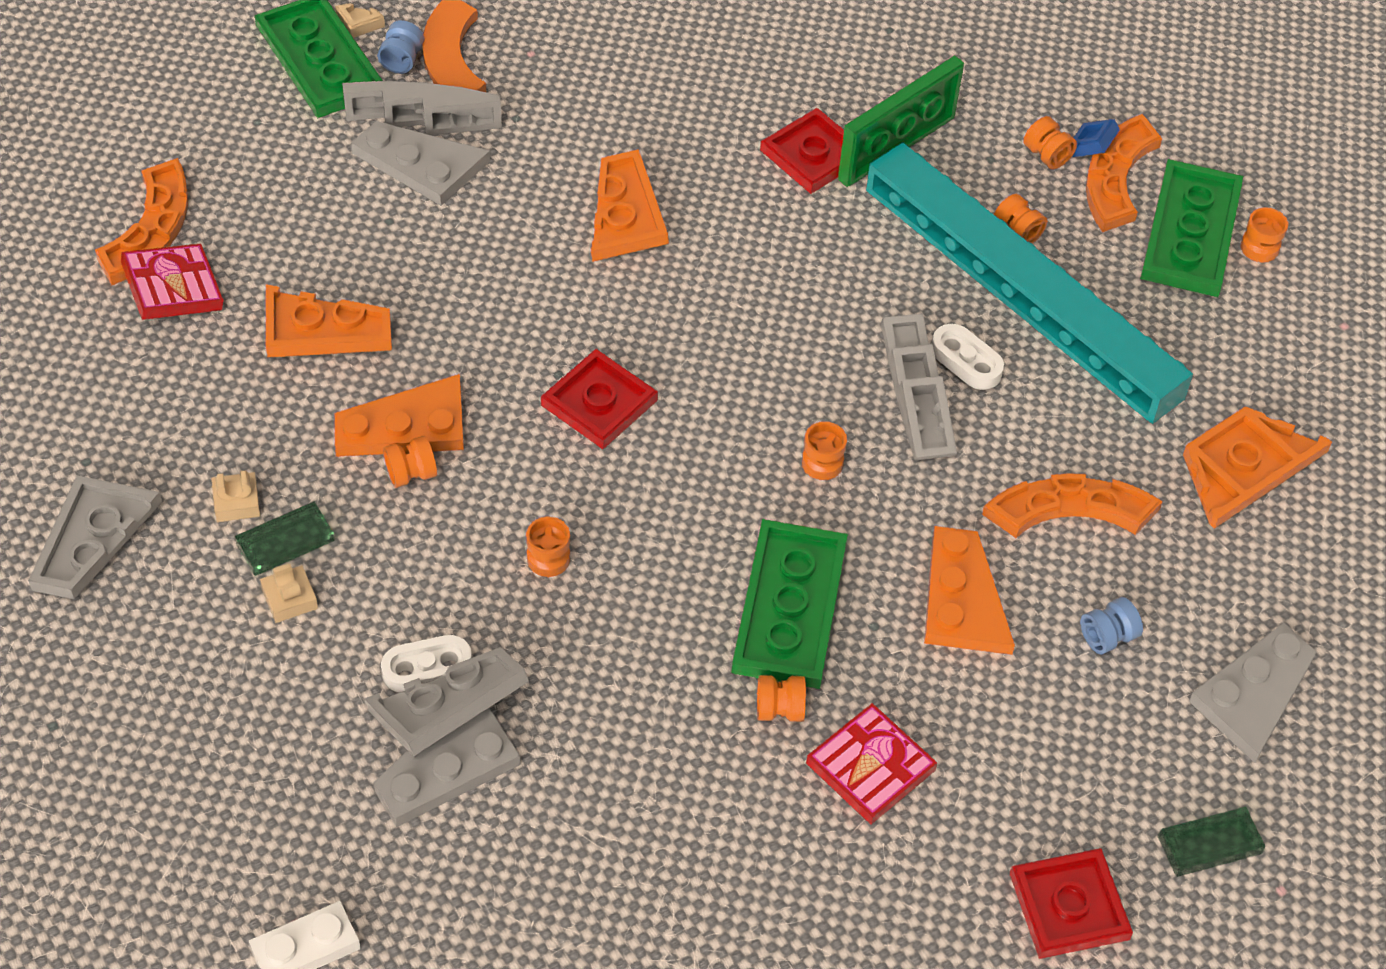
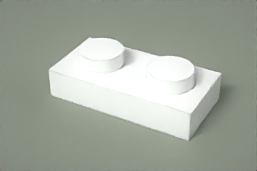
[249,901,360,969]

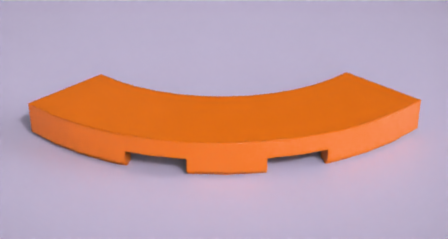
[423,0,487,92]
[1086,114,1162,232]
[95,158,188,286]
[982,473,1163,538]

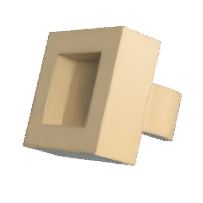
[211,470,260,522]
[260,563,318,623]

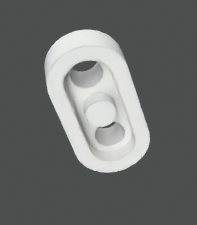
[932,324,1004,390]
[381,635,472,693]

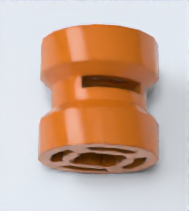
[1023,116,1077,170]
[994,193,1048,244]
[1240,207,1289,263]
[802,421,847,480]
[383,436,437,488]
[526,516,570,577]
[757,675,806,722]

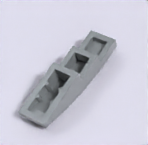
[342,81,502,135]
[881,313,957,460]

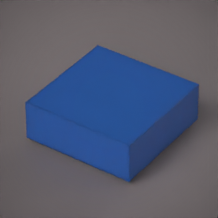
[1072,119,1120,157]

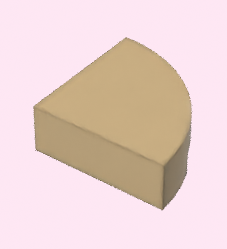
[335,3,385,38]

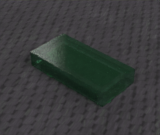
[234,501,335,576]
[1158,806,1266,877]

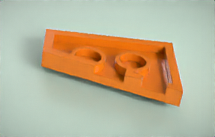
[591,149,669,262]
[266,284,392,357]
[334,374,464,457]
[924,526,1015,655]

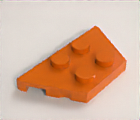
[1183,406,1332,529]

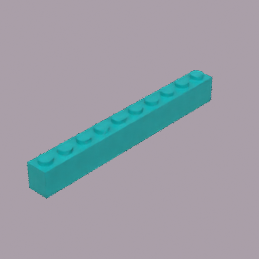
[866,143,1193,424]

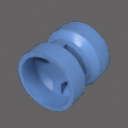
[377,20,424,74]
[1080,597,1143,655]

